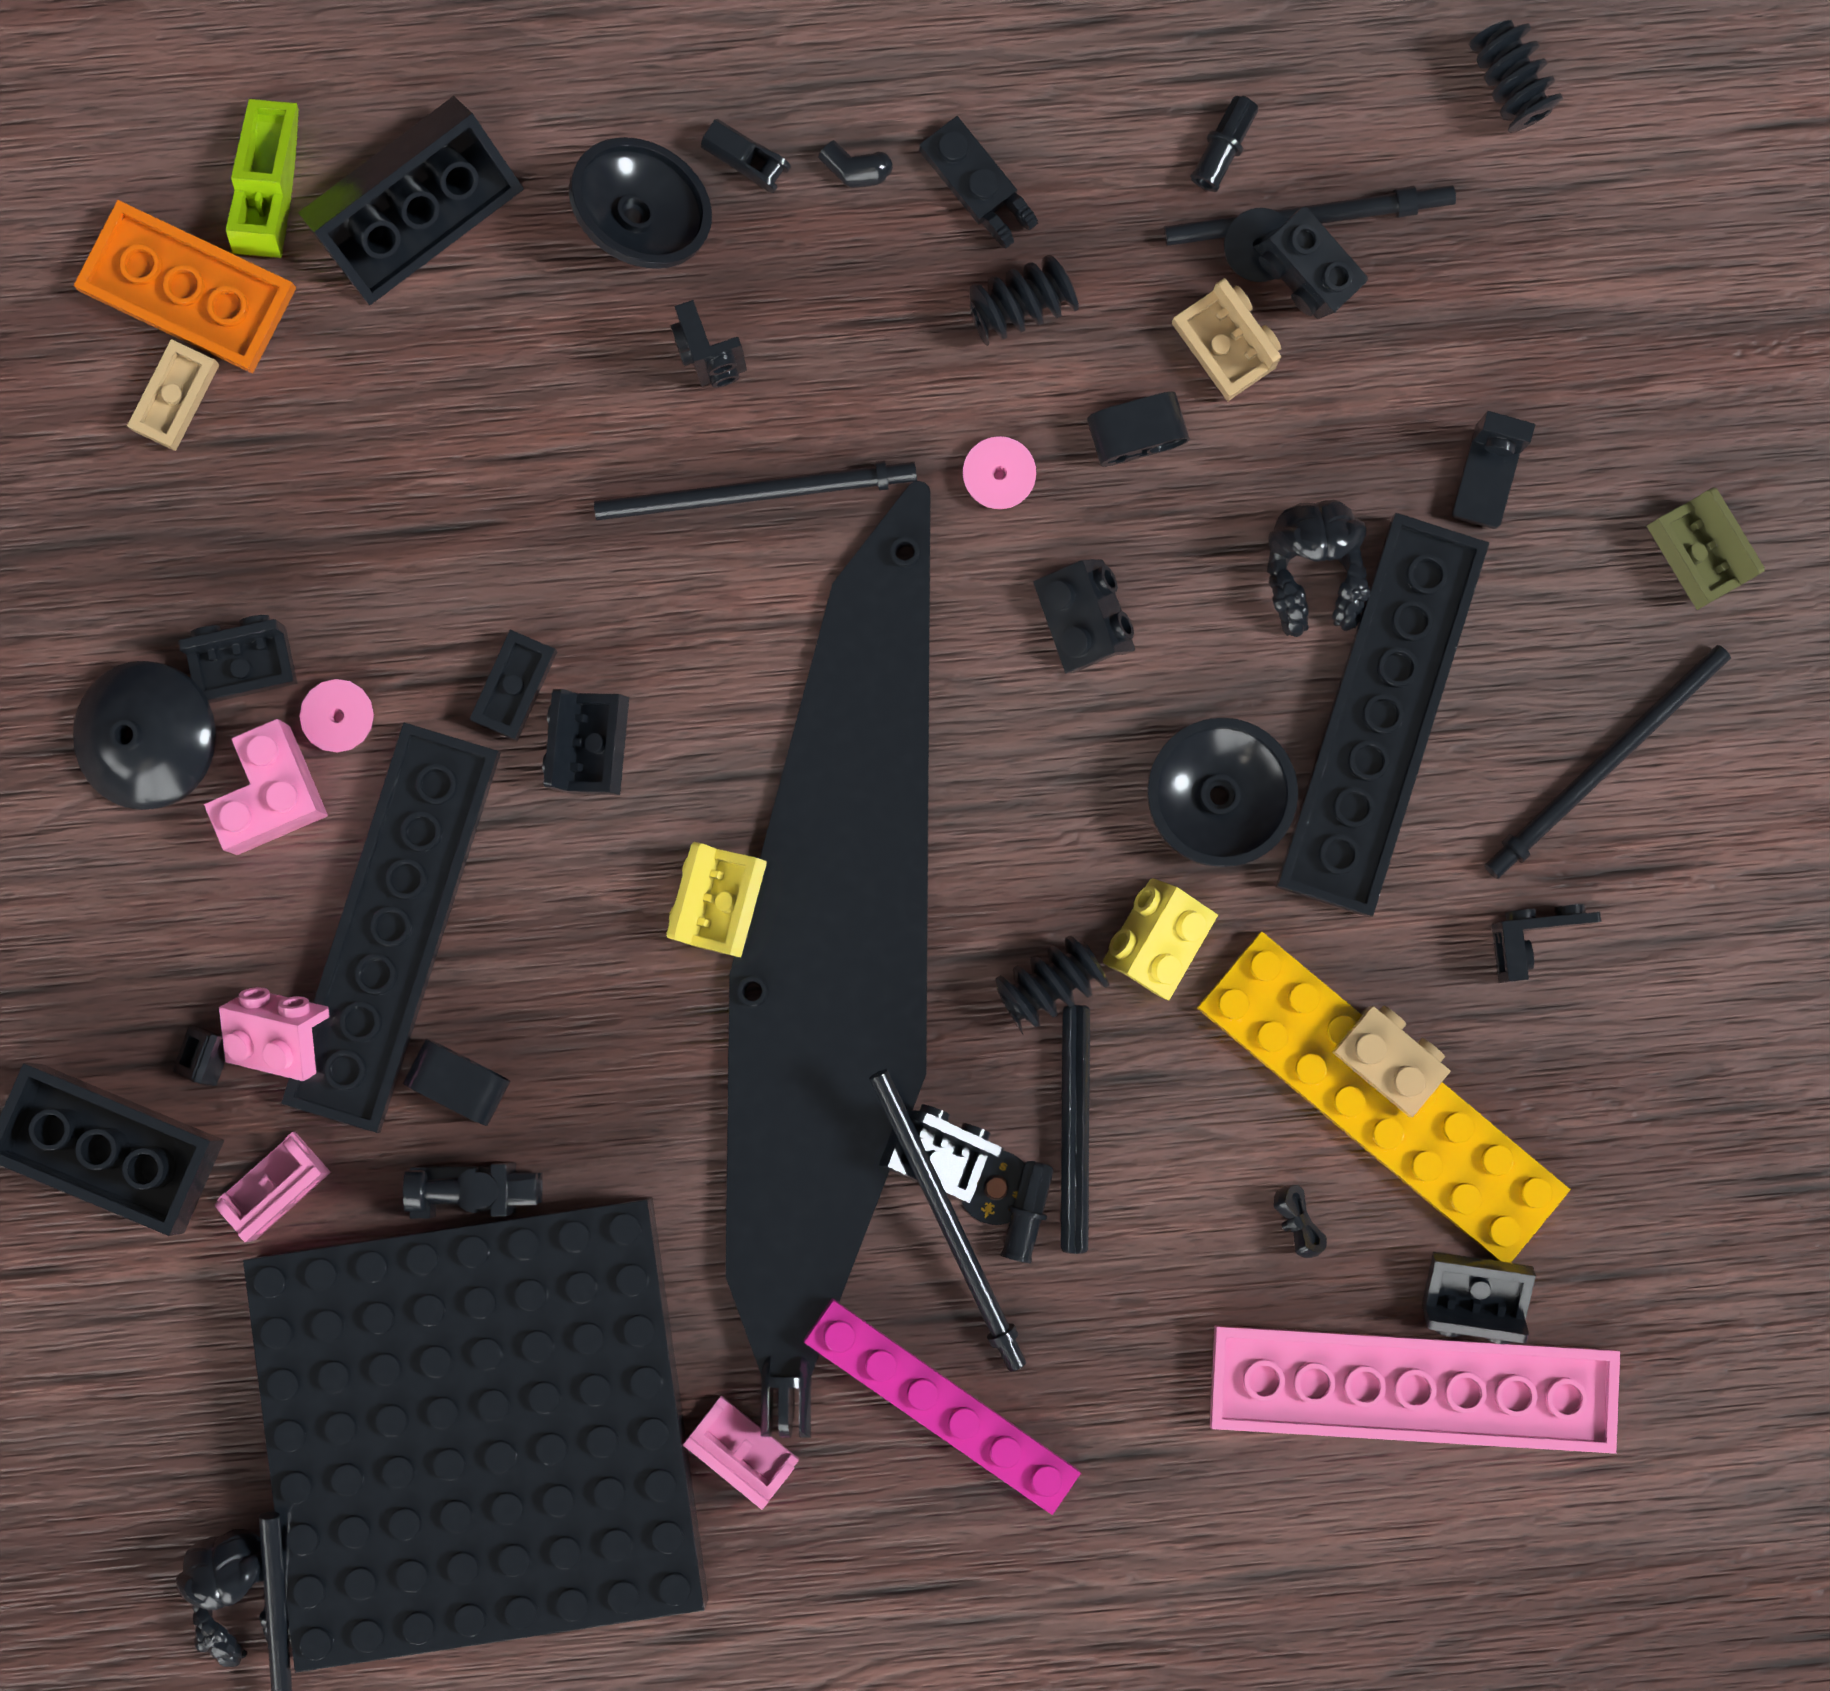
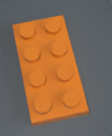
[73,200,296,374]

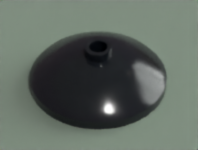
[569,137,712,269]
[73,661,216,810]
[1147,718,1298,868]

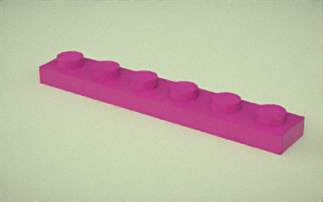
[803,1298,1081,1515]

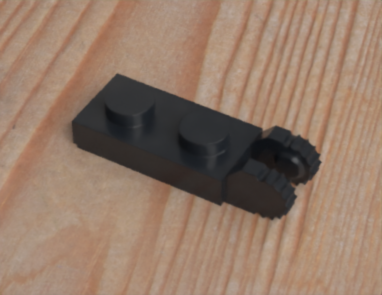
[919,116,1038,249]

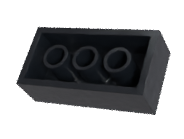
[0,1063,224,1236]

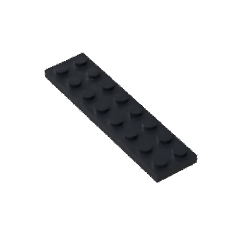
[1276,513,1490,918]
[281,722,501,1133]

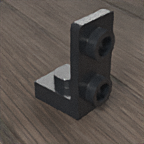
[1452,411,1536,529]
[1492,904,1602,983]

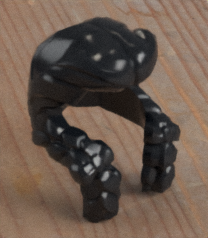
[1267,499,1370,637]
[176,1529,292,1667]

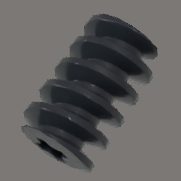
[1469,20,1563,133]
[969,255,1079,346]
[995,936,1110,1035]

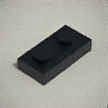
[470,629,557,741]

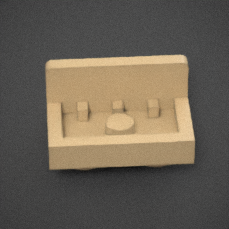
[1172,278,1281,402]
[1332,1005,1451,1117]

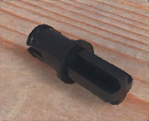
[1190,96,1258,192]
[1000,1161,1054,1264]

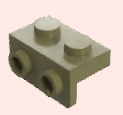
[1646,487,1765,610]

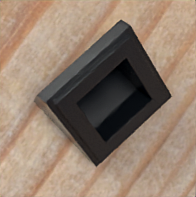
[173,1025,225,1086]

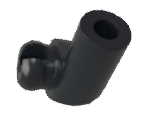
[818,140,893,188]

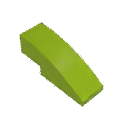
[226,99,299,258]

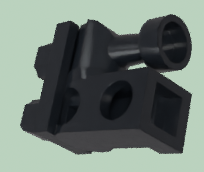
[403,1162,543,1219]

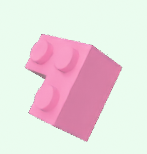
[204,719,328,855]

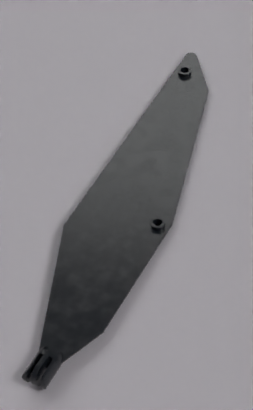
[725,481,931,1438]

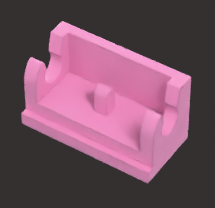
[214,1132,331,1242]
[683,1395,799,1510]

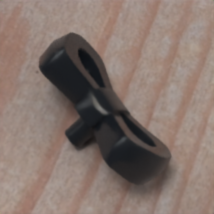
[1273,1185,1327,1258]

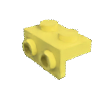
[667,842,767,958]
[1103,878,1218,1001]

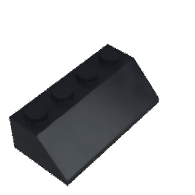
[298,96,524,306]

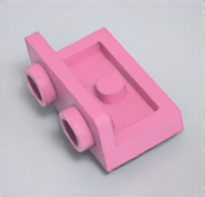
[219,987,329,1081]

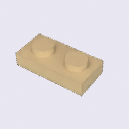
[127,339,219,451]

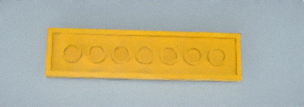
[1197,932,1571,1263]

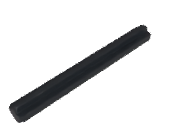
[1061,1005,1090,1254]

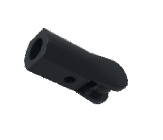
[701,118,791,193]

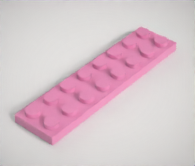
[1209,1325,1620,1454]

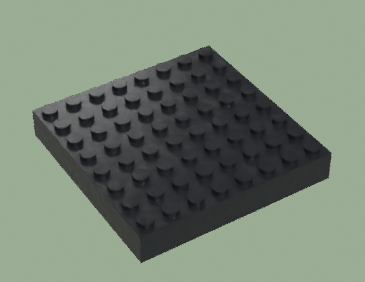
[243,1198,709,1673]

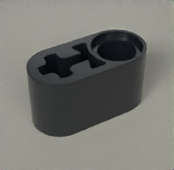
[1087,391,1190,467]
[403,1038,511,1126]

